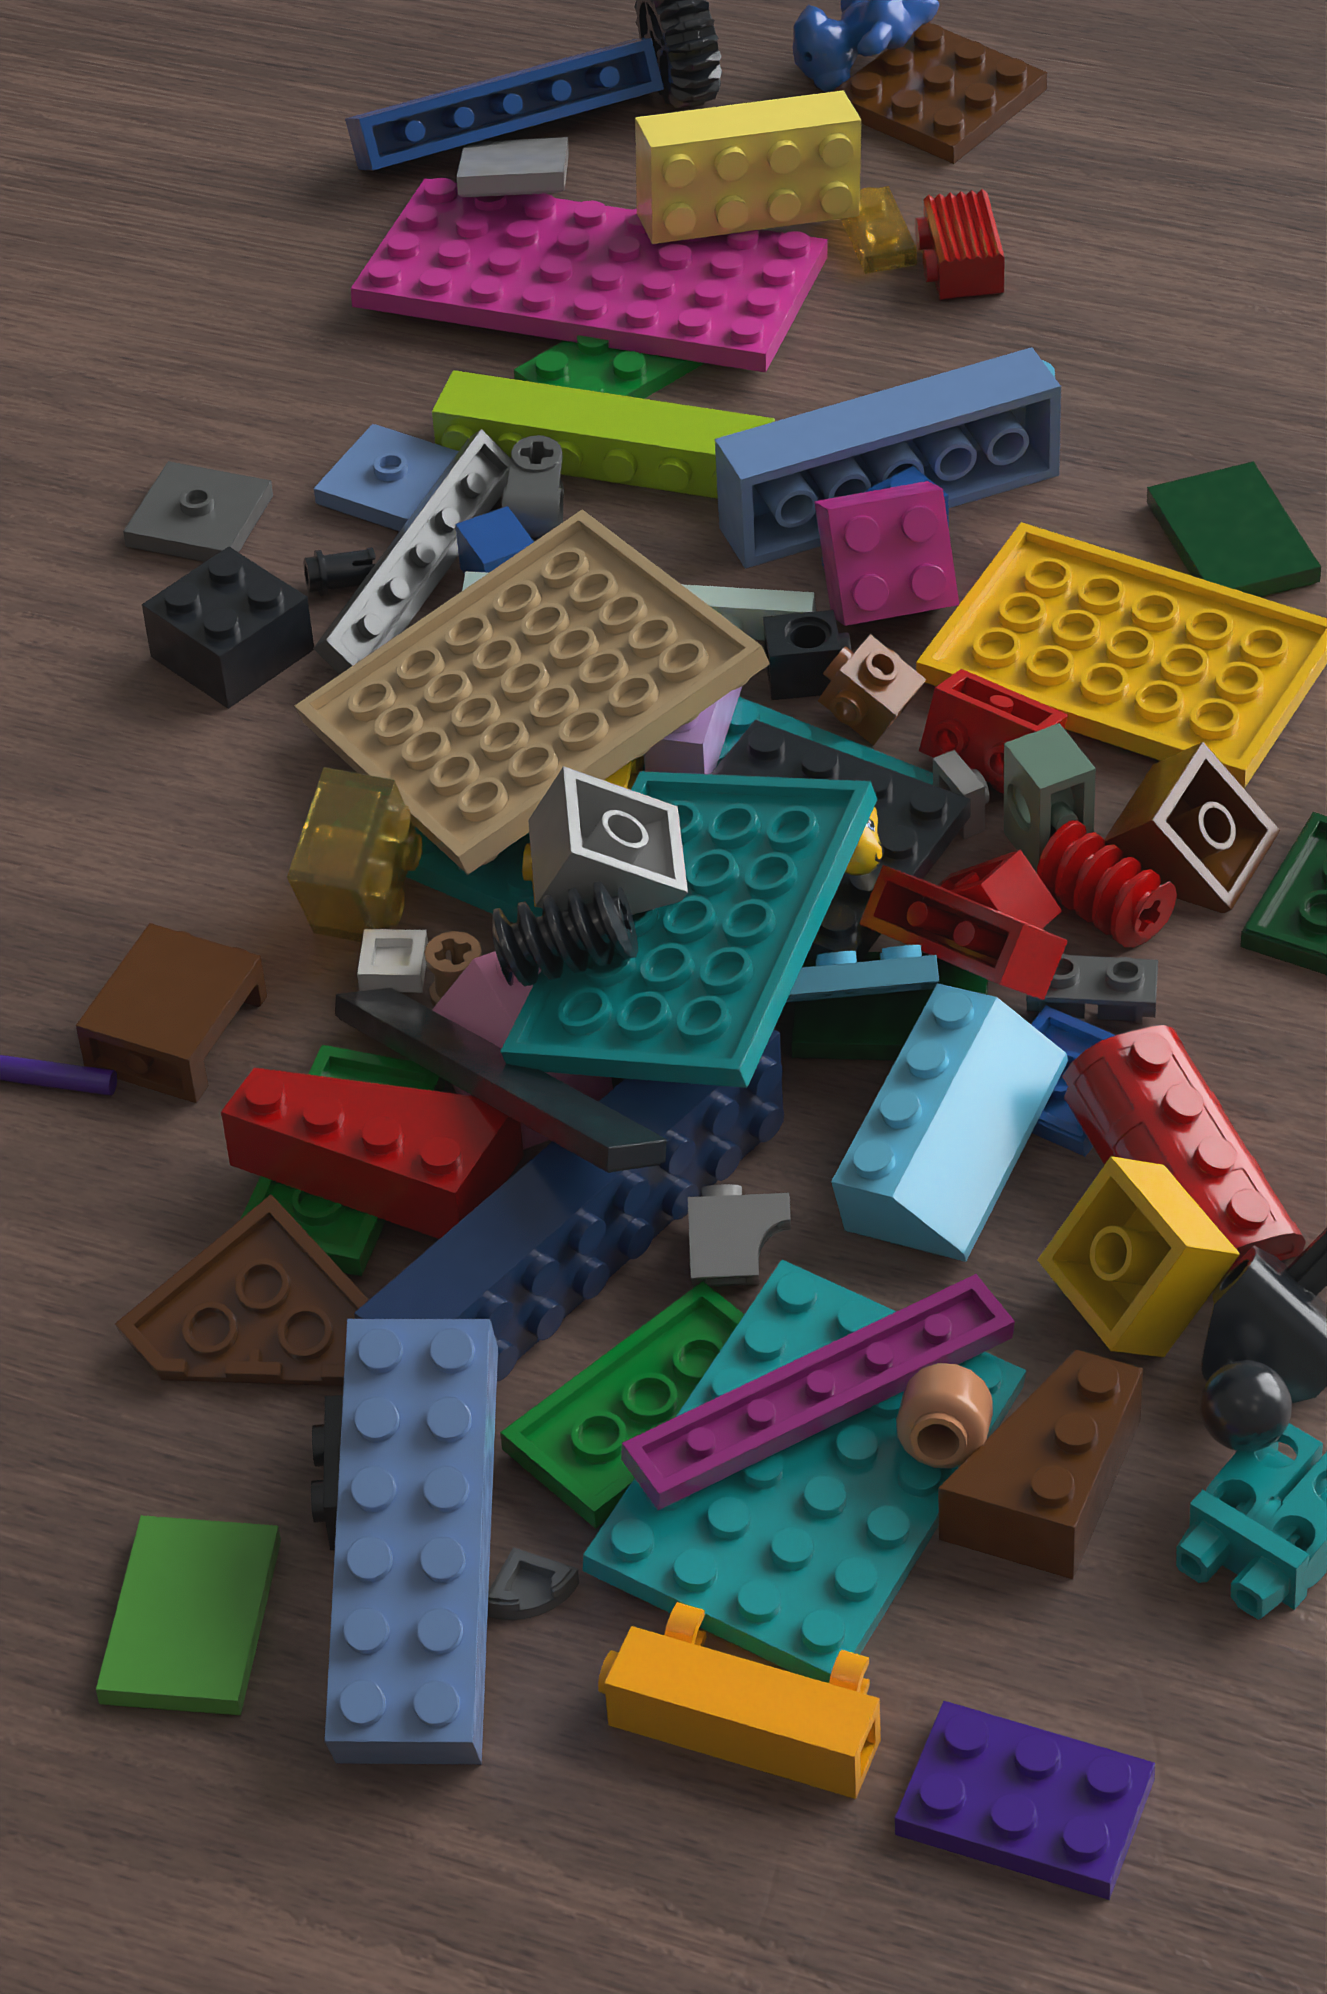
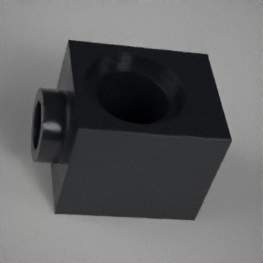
[763,610,851,700]

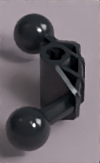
[1200,1227,1327,1452]

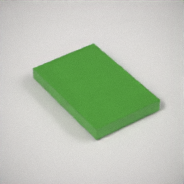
[96,1515,281,1715]

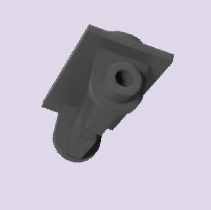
[1026,954,1158,1023]

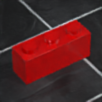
[859,865,1068,1000]

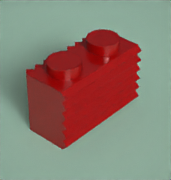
[915,189,1005,300]

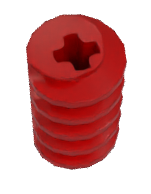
[1037,820,1177,947]

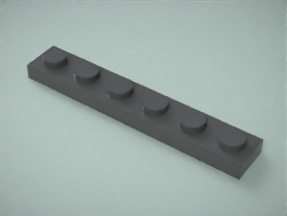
[313,429,511,675]

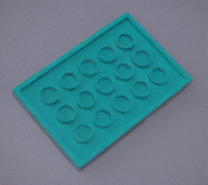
[500,771,877,1088]
[582,1260,1027,1683]

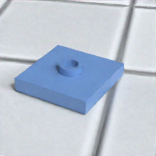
[314,424,459,531]

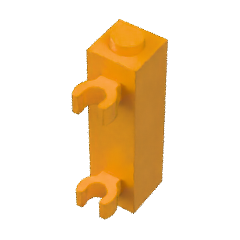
[598,1602,881,1799]

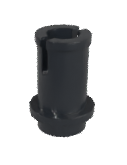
[303,547,376,596]

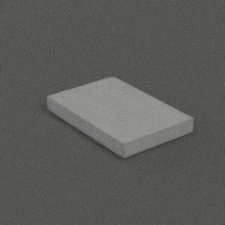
[457,137,569,197]

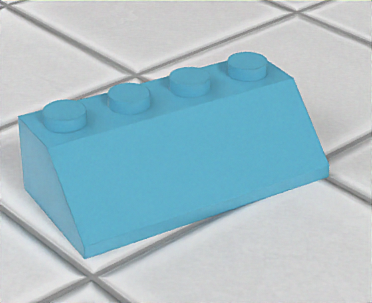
[831,983,1068,1262]

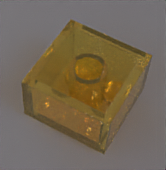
[287,767,422,942]

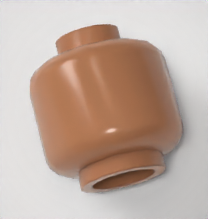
[896,1363,993,1469]

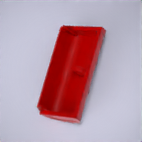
[1063,1025,1306,1276]

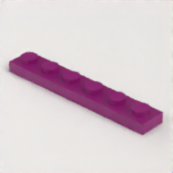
[621,1274,1015,1510]

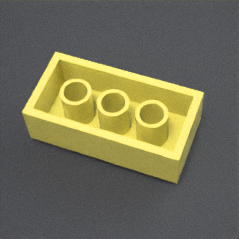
[635,90,861,244]

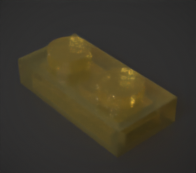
[841,186,917,274]

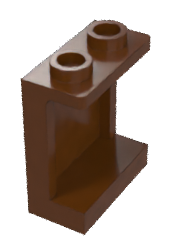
[76,923,267,1104]

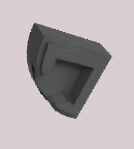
[488,1547,579,1620]

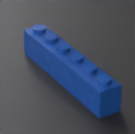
[345,38,664,170]

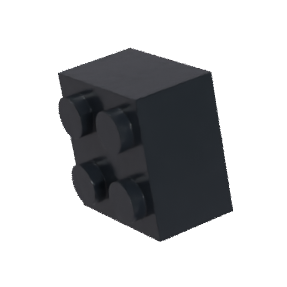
[142,546,314,709]

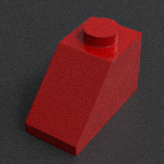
[937,849,1062,930]

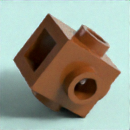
[818,634,927,746]

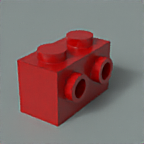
[919,669,1068,794]

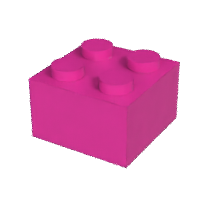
[814,481,959,626]

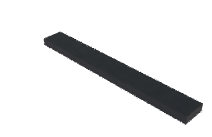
[335,988,667,1173]

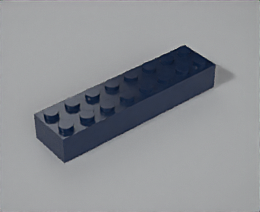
[354,1030,784,1382]

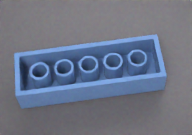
[715,347,1061,569]
[325,1319,498,1764]

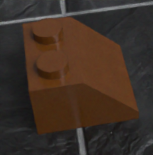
[1104,742,1280,913]

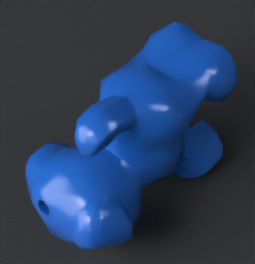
[792,0,939,92]

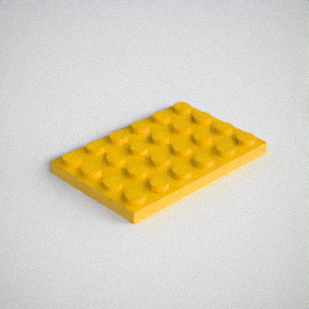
[916,522,1327,788]

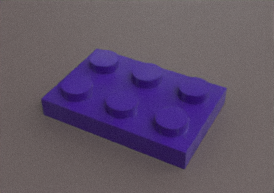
[895,1701,1155,1900]

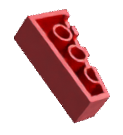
[221,1067,524,1239]

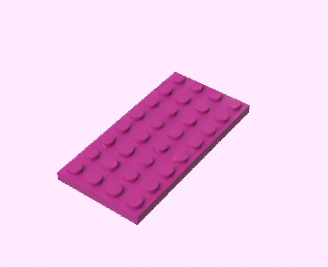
[351,178,827,373]

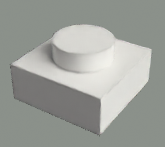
[357,929,428,993]

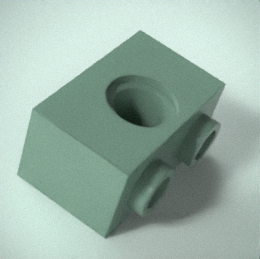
[1004,723,1096,873]

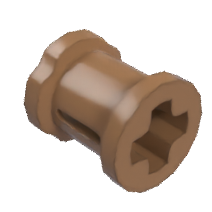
[424,931,482,1007]

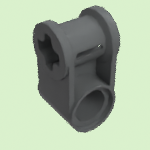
[502,435,564,539]

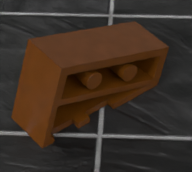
[938,1350,1143,1579]

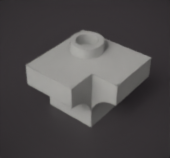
[688,1184,791,1287]

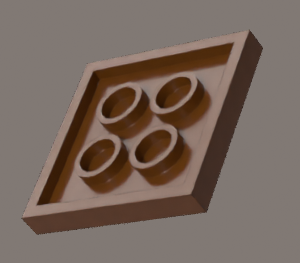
[832,22,1047,164]

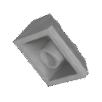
[528,766,688,915]

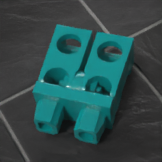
[1176,1423,1327,1620]

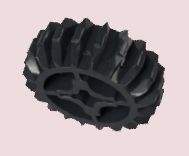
[634,0,722,109]

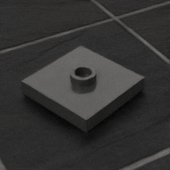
[123,461,273,562]

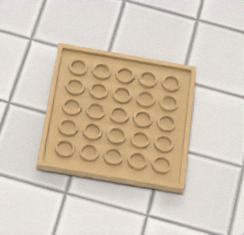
[295,509,770,875]

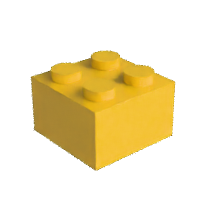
[1037,1156,1240,1357]

